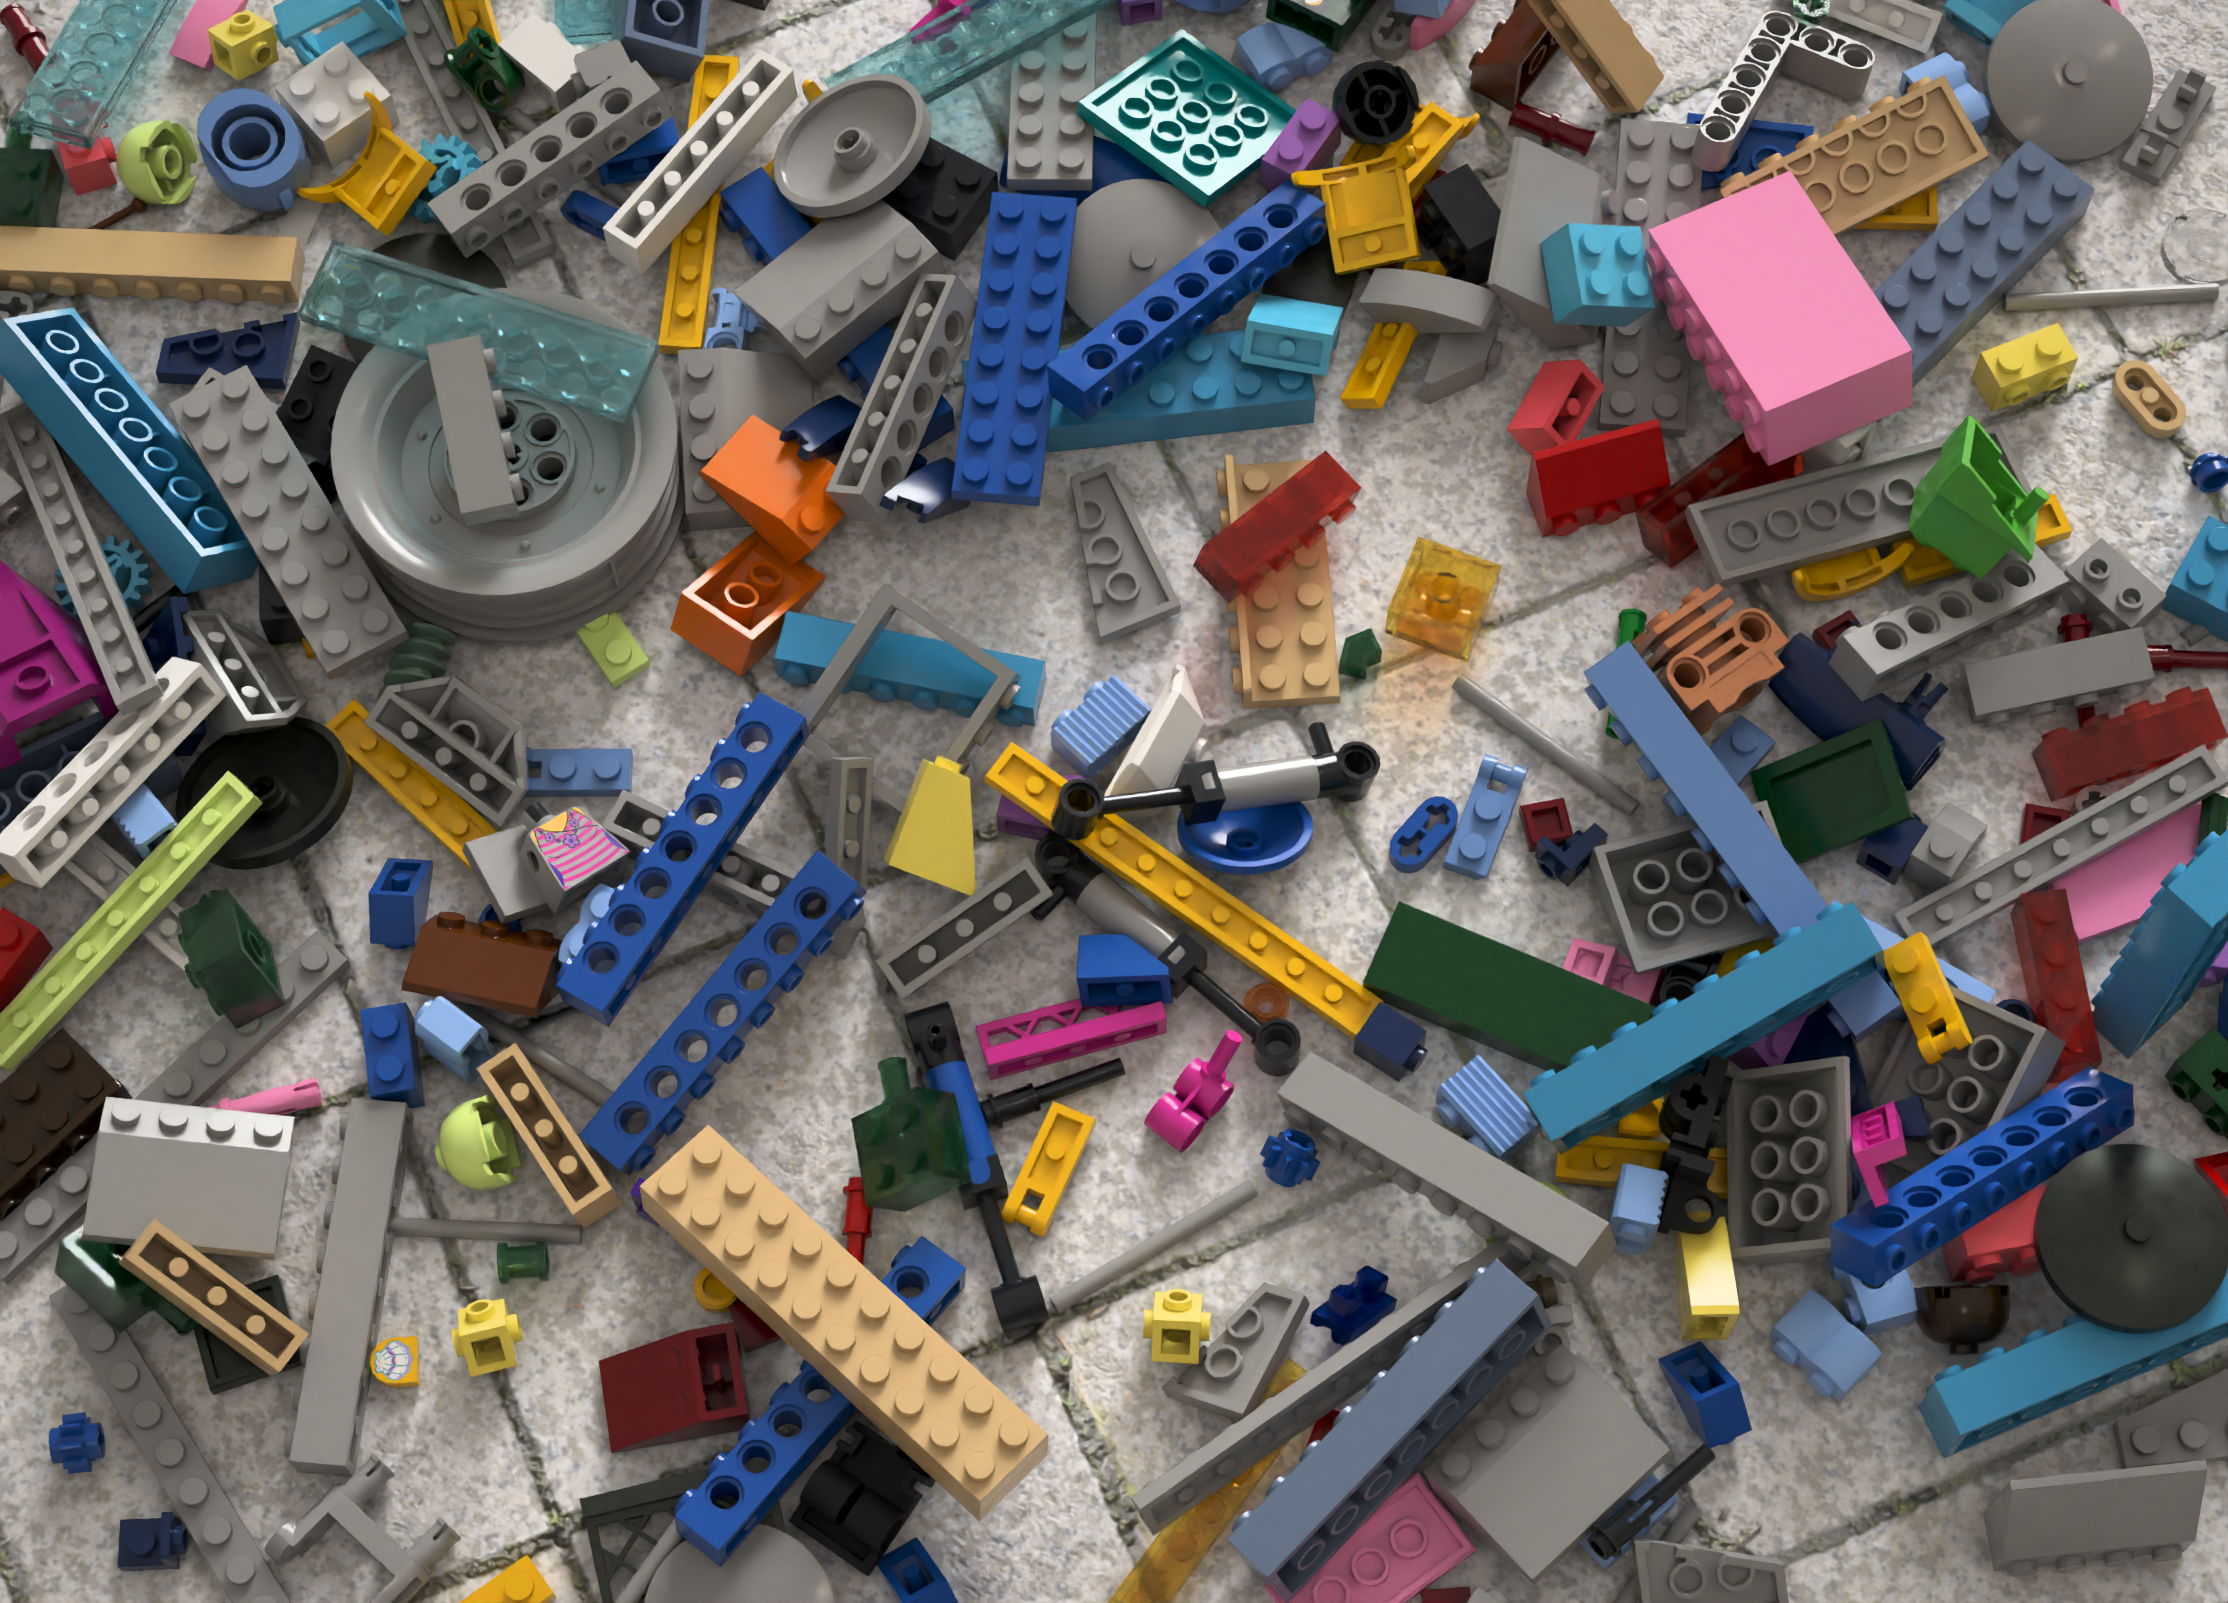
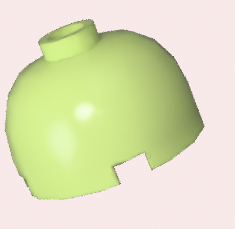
[116,120,197,204]
[435,1094,521,1191]

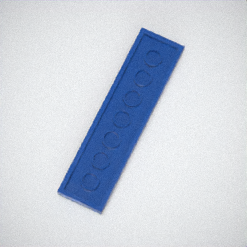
[951,192,1077,506]

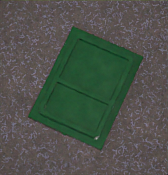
[1750,719,1914,865]

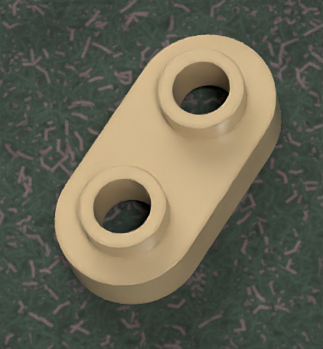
[2112,360,2186,438]

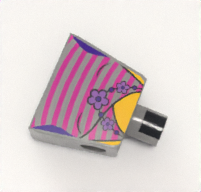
[519,802,630,914]

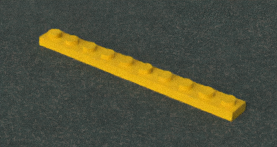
[984,741,1384,1040]

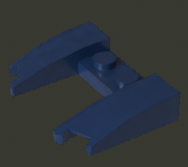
[779,395,971,524]

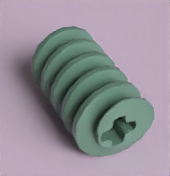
[378,622,457,700]

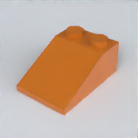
[698,414,845,565]
[670,530,826,677]

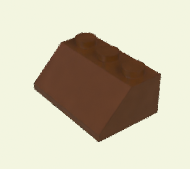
[1469,0,1560,112]
[401,912,563,1017]

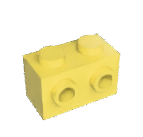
[1972,323,2078,412]

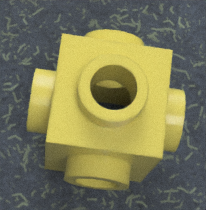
[207,10,279,81]
[1143,1289,1211,1364]
[451,1298,523,1377]

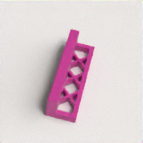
[976,998,1167,1080]
[1851,1101,1907,1208]

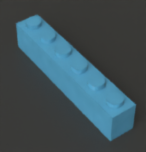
[774,611,1047,727]

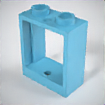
[273,0,408,66]

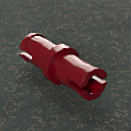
[0,4,60,79]
[1508,100,1596,156]

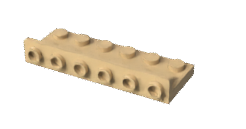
[1715,75,1989,237]
[1216,454,1340,709]

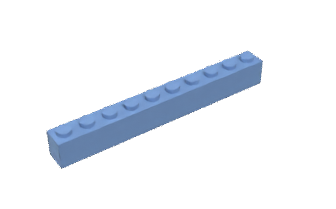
[1584,640,1903,1043]

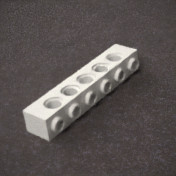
[0,657,226,888]

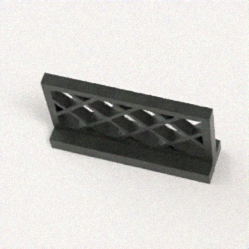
[579,1457,787,1603]

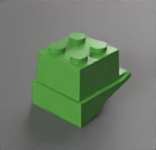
[1908,415,2049,579]

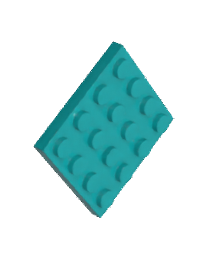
[1076,29,1297,208]

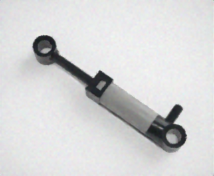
[1051,722,1380,840]
[1030,832,1301,1077]

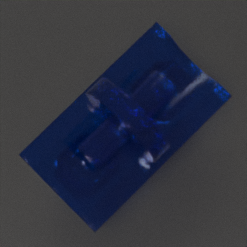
[1310,1265,1397,1346]

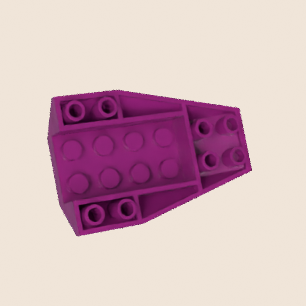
[0,560,119,770]

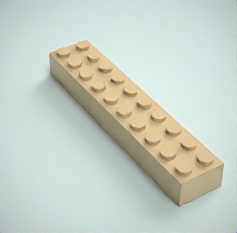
[640,1124,1048,1522]

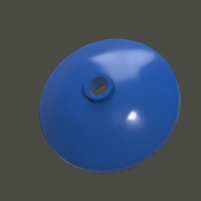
[1177,802,1313,876]

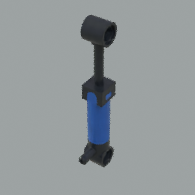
[904,1001,1049,1334]

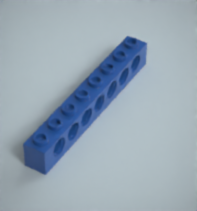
[1047,179,1326,421]
[556,692,810,1027]
[578,850,867,1176]
[1830,1066,2135,1288]
[674,1236,966,1567]

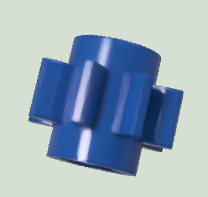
[1260,1129,1320,1187]
[49,1412,105,1474]

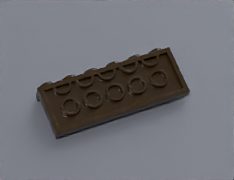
[0,1028,133,1221]

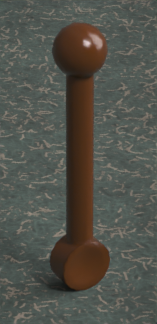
[88,197,148,230]

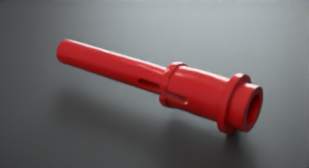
[842,1177,880,1265]

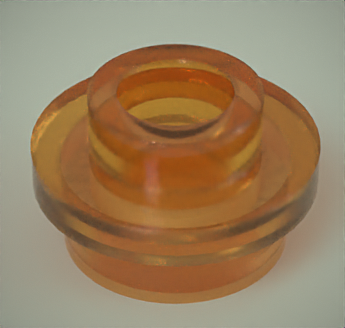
[1244,983,1289,1023]

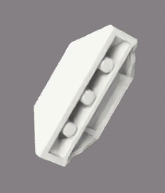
[1104,664,1208,823]

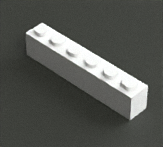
[603,49,797,276]

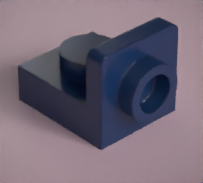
[1535,823,1608,887]
[118,1512,188,1571]

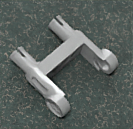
[265,1454,461,1603]

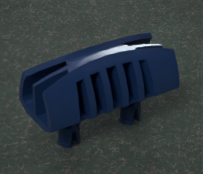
[1768,620,1948,791]

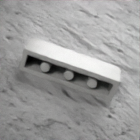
[427,335,524,527]
[1961,626,2155,727]
[876,857,1055,999]

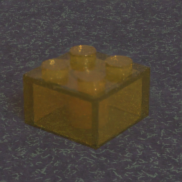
[1385,536,1502,662]

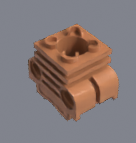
[1631,583,1790,736]

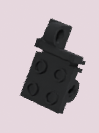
[277,344,359,504]
[1657,1055,1733,1235]
[788,1420,936,1576]

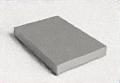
[462,805,625,924]

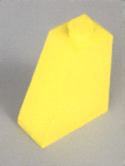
[883,755,976,896]
[1673,1211,1740,1341]

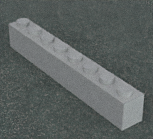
[1277,1051,1617,1289]
[284,1098,414,1477]

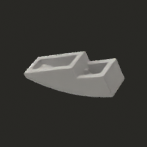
[1359,268,1500,333]

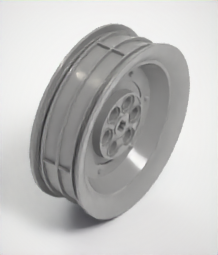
[330,287,685,643]

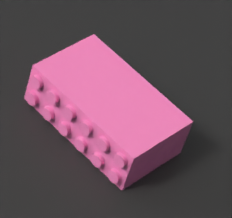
[1645,171,1912,466]

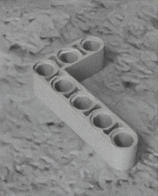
[1691,11,1875,172]

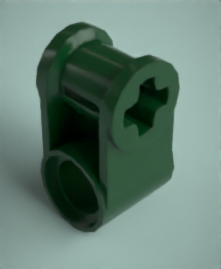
[444,27,525,111]

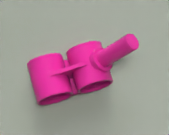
[1144,1030,1243,1153]

